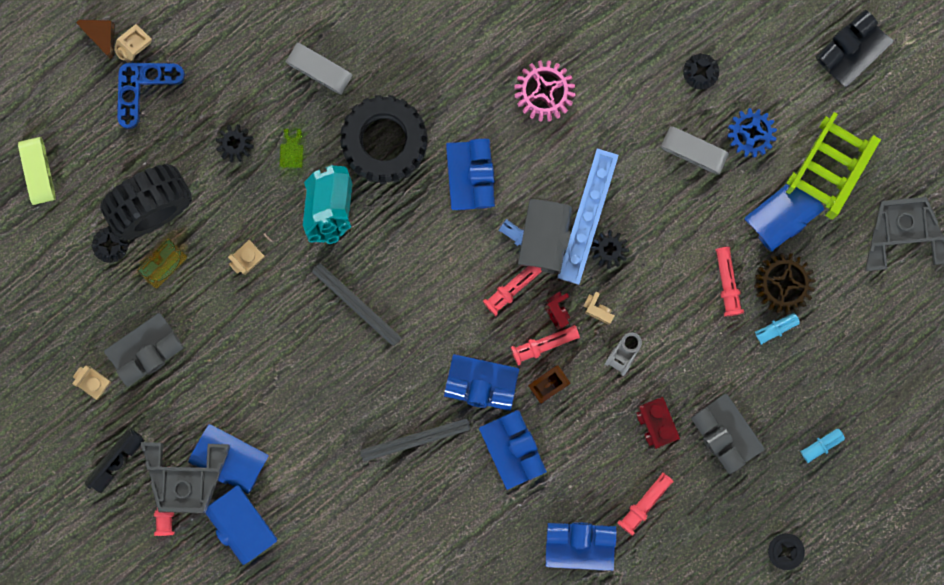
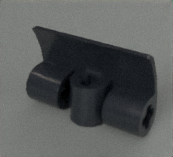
[816,10,894,87]
[85,427,145,493]

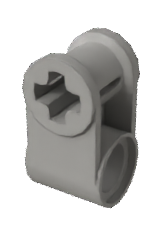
[604,332,642,376]

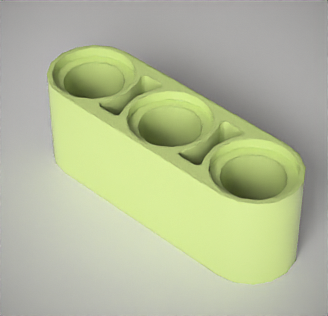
[18,137,56,205]

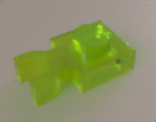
[279,128,304,169]

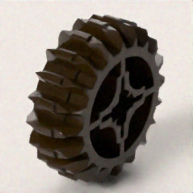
[754,253,816,314]

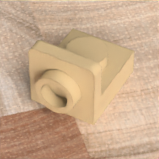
[114,24,152,63]
[228,240,265,275]
[584,292,615,325]
[72,365,111,400]

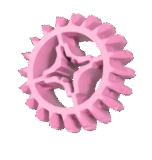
[514,61,575,122]

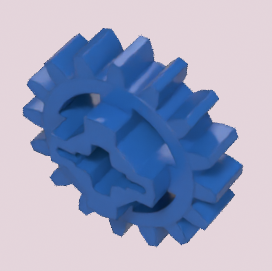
[727,108,777,158]

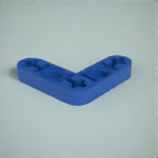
[117,63,185,129]

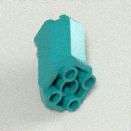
[303,165,353,244]

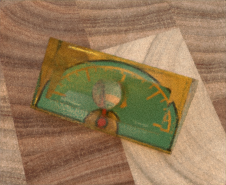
[137,238,187,289]

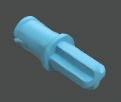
[755,313,800,345]
[800,429,845,463]

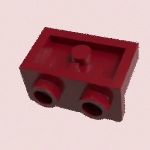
[544,292,570,331]
[636,397,680,449]

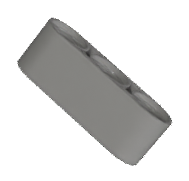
[285,42,353,95]
[660,126,729,175]

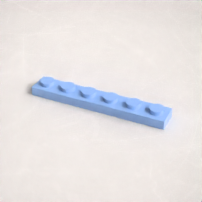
[557,149,619,285]

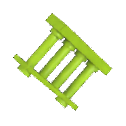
[786,112,881,220]

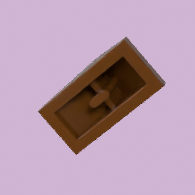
[76,20,115,59]
[528,365,571,404]

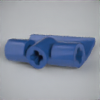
[446,139,495,210]
[744,184,824,252]
[444,354,519,411]
[479,410,547,490]
[188,424,269,494]
[205,485,277,565]
[546,522,616,571]

